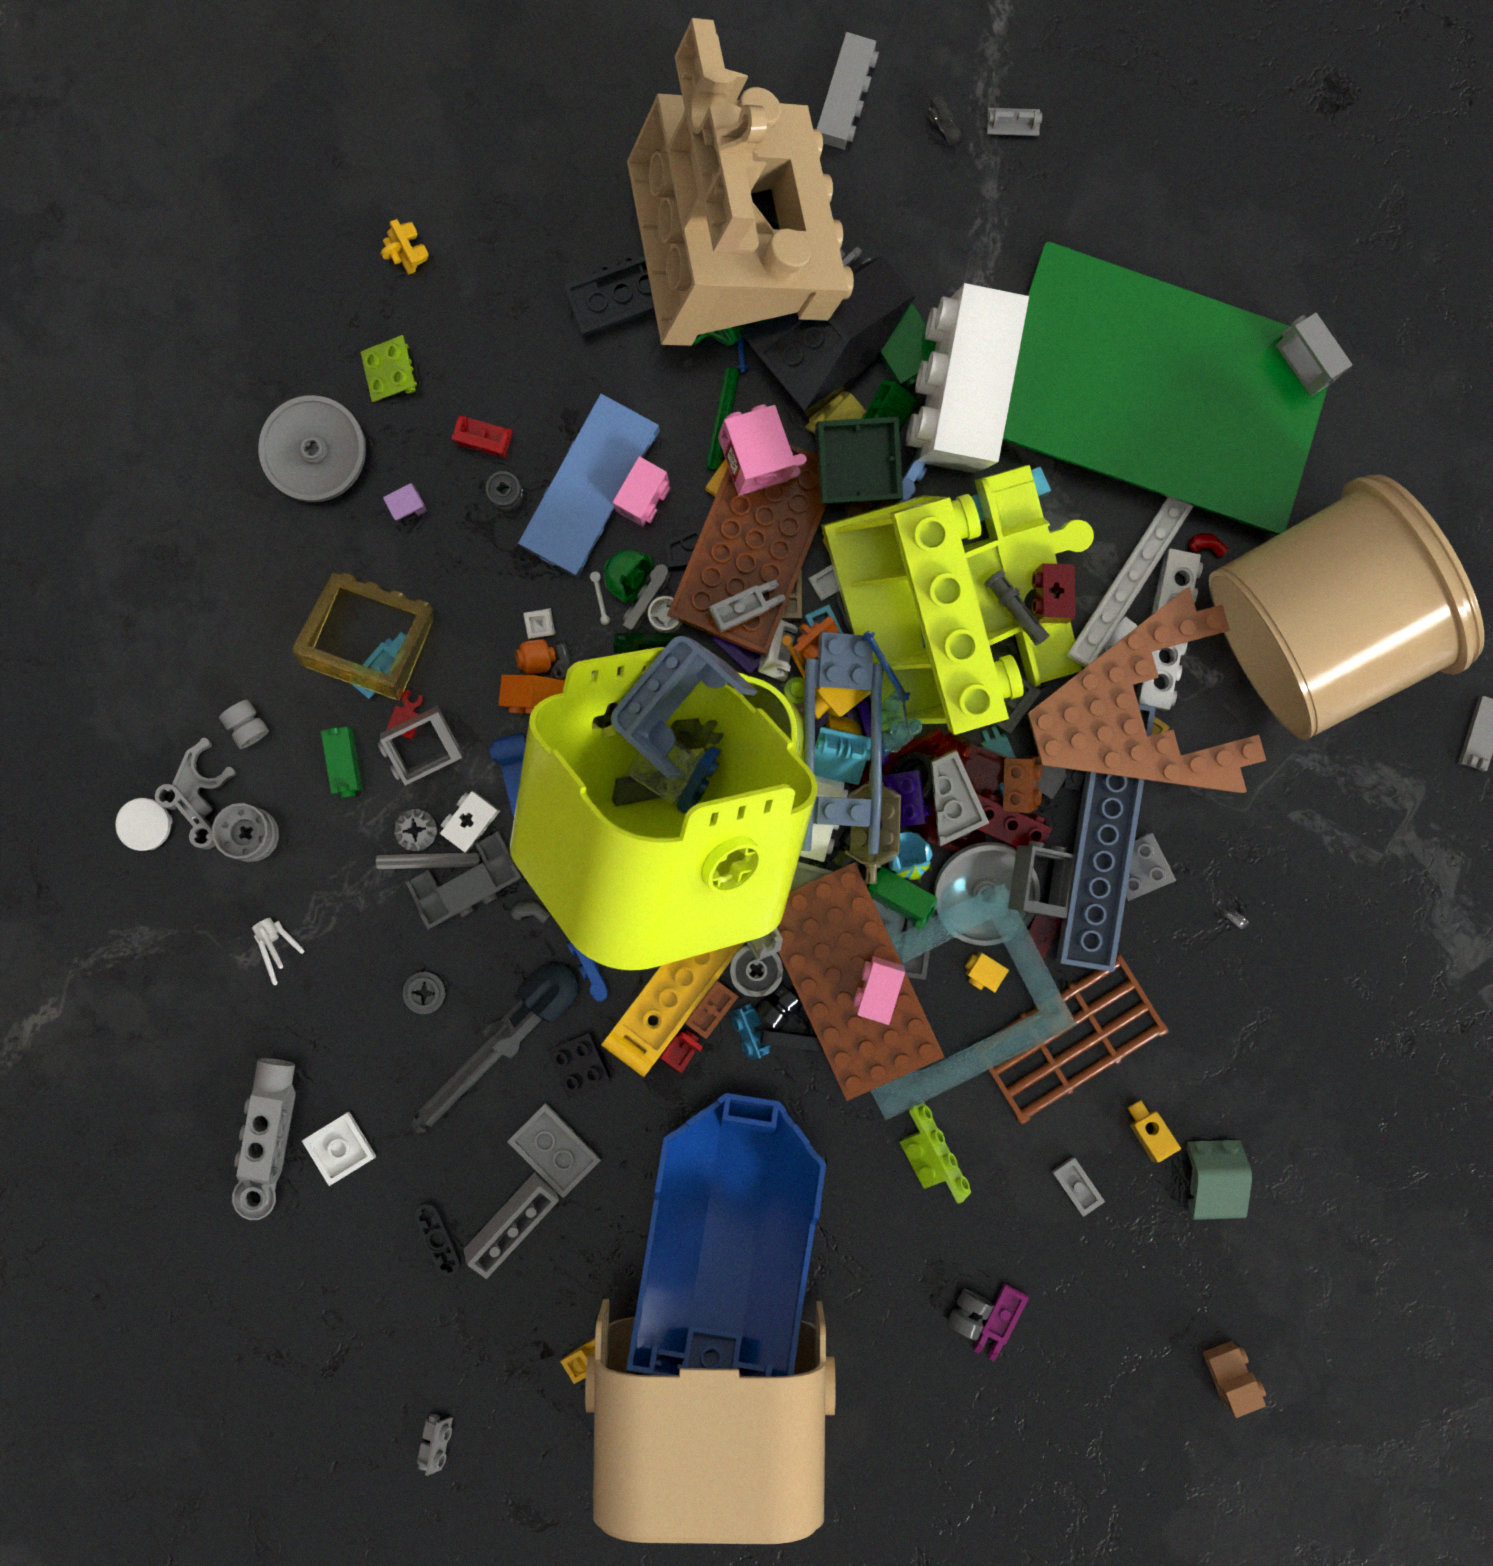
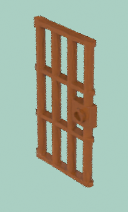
[973,952,1169,1125]

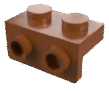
[1003,755,1043,813]

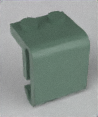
[1187,1140,1252,1220]

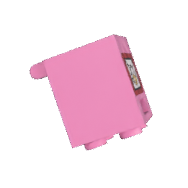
[718,404,806,496]

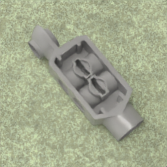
[232,1058,296,1220]

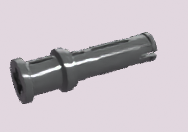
[984,570,1050,646]

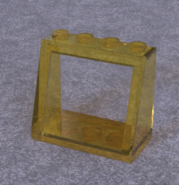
[292,573,435,701]

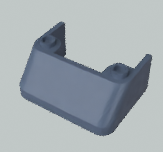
[611,636,758,779]

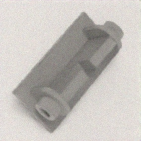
[987,108,1042,136]
[417,1414,453,1476]

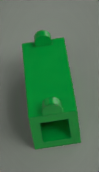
[321,727,363,798]
[867,867,938,930]

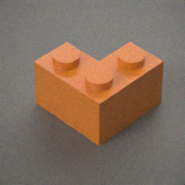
[498,675,565,714]

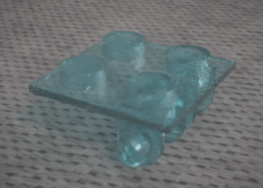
[882,686,922,759]

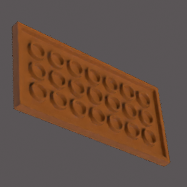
[667,444,826,657]
[777,862,945,1101]

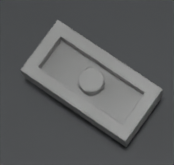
[1052,1156,1105,1217]

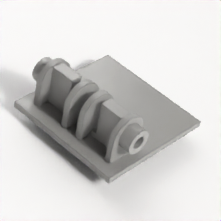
[1126,833,1176,901]

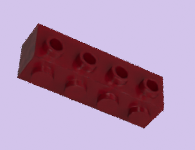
[972,785,1053,847]

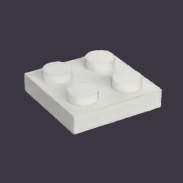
[302,1112,376,1186]

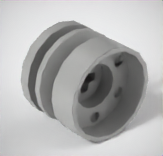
[212,803,279,862]

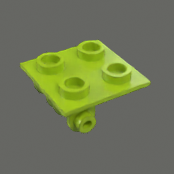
[361,335,417,402]

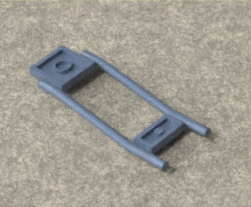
[801,632,883,854]

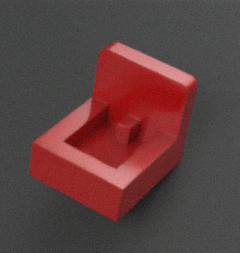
[659,1031,703,1073]

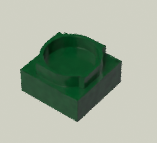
[815,417,903,505]

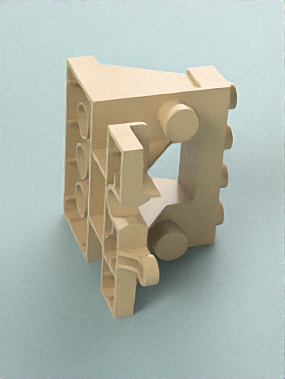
[627,18,854,346]

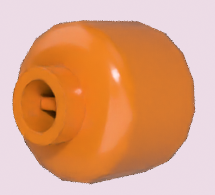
[515,639,556,675]

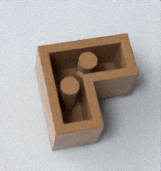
[1203,1341,1266,1418]

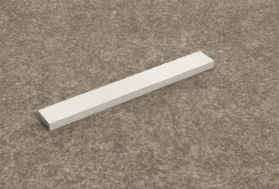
[1066,497,1193,667]

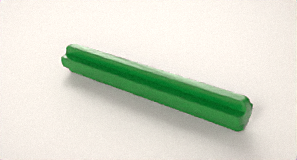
[706,367,739,471]

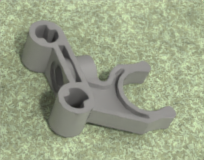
[155,738,236,850]

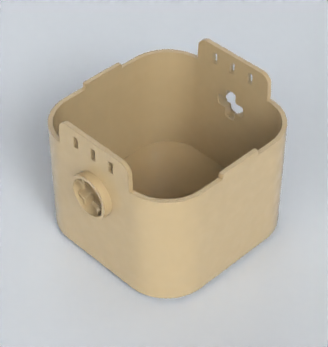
[585,1299,835,1544]

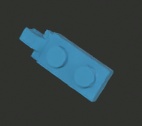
[349,632,412,699]

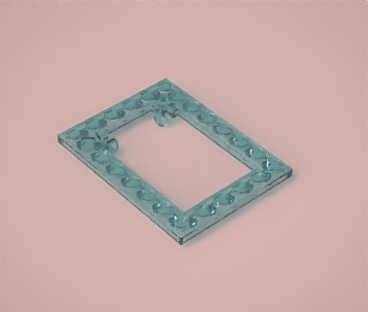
[871,882,1077,1121]

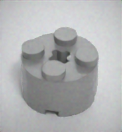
[730,944,783,997]

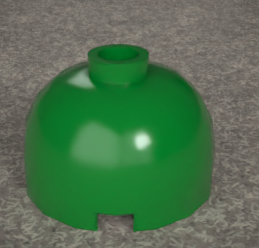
[604,549,654,603]

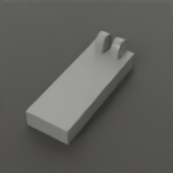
[1458,696,1493,771]

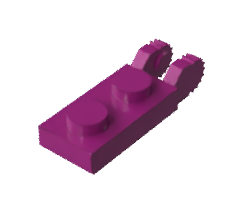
[973,1283,1029,1361]

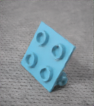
[815,727,871,785]

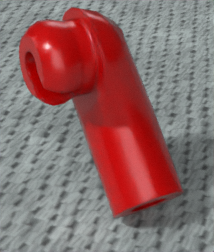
[1189,533,1229,558]

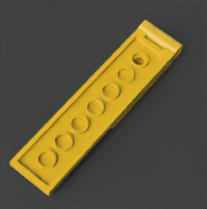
[601,942,745,1078]

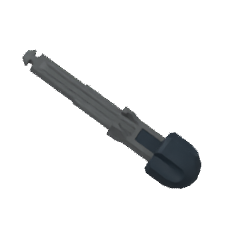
[412,962,578,1133]

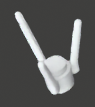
[252,918,304,985]

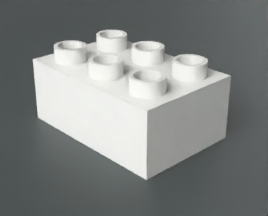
[906,283,1029,474]

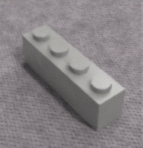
[817,32,879,150]
[463,1172,559,1279]

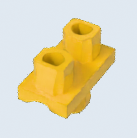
[381,219,428,275]

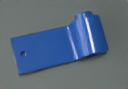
[489,732,526,817]

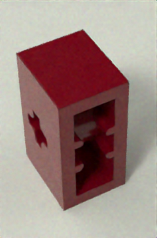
[1032,563,1076,624]

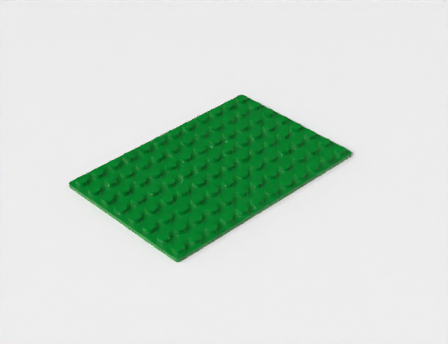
[1003,242,1328,535]

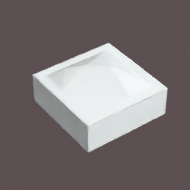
[523,608,555,639]

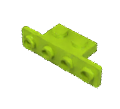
[900,1099,971,1204]

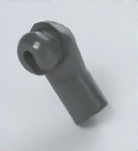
[551,642,572,680]
[510,900,551,924]

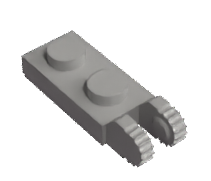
[623,564,671,633]
[708,580,786,633]

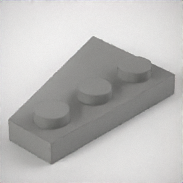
[930,749,989,846]

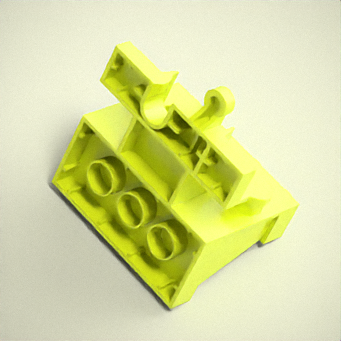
[821,465,1094,735]

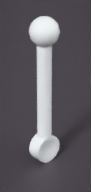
[590,572,610,625]

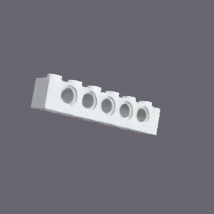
[1136,548,1203,711]

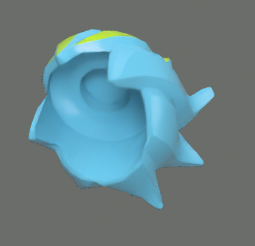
[887,828,933,883]

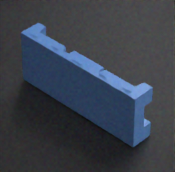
[518,394,660,578]

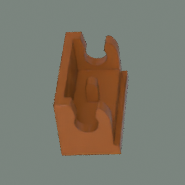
[685,980,738,1039]

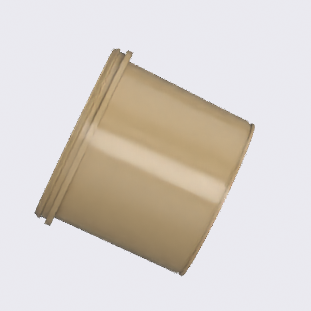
[1209,474,1484,740]

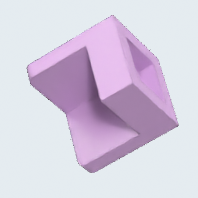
[383,483,428,521]

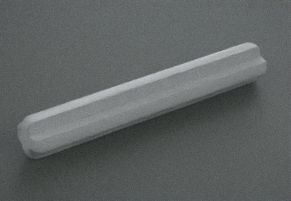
[376,853,481,869]

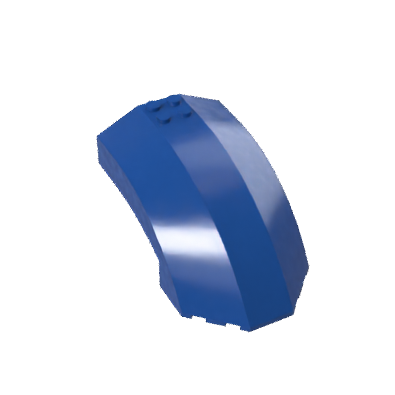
[626,1093,826,1377]

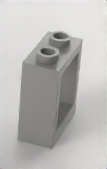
[1276,312,1352,396]
[378,705,462,785]

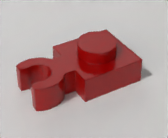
[386,690,424,740]

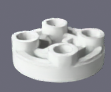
[115,798,172,851]

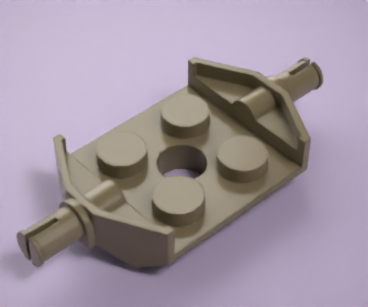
[845,765,901,884]

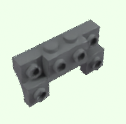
[405,831,523,929]

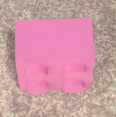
[612,456,671,527]
[853,956,905,1025]

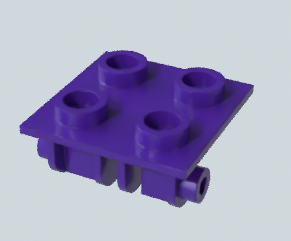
[880,770,932,829]

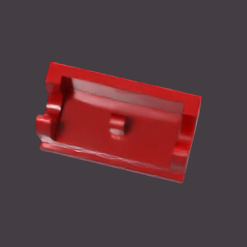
[451,415,513,458]

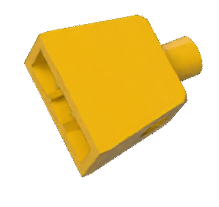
[815,687,871,720]
[1128,1100,1181,1163]

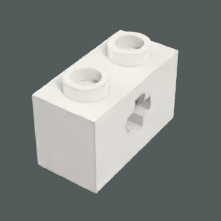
[440,791,501,853]

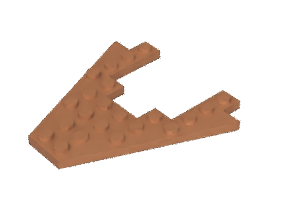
[1027,587,1266,793]

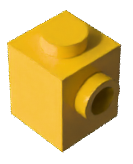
[965,952,1009,992]

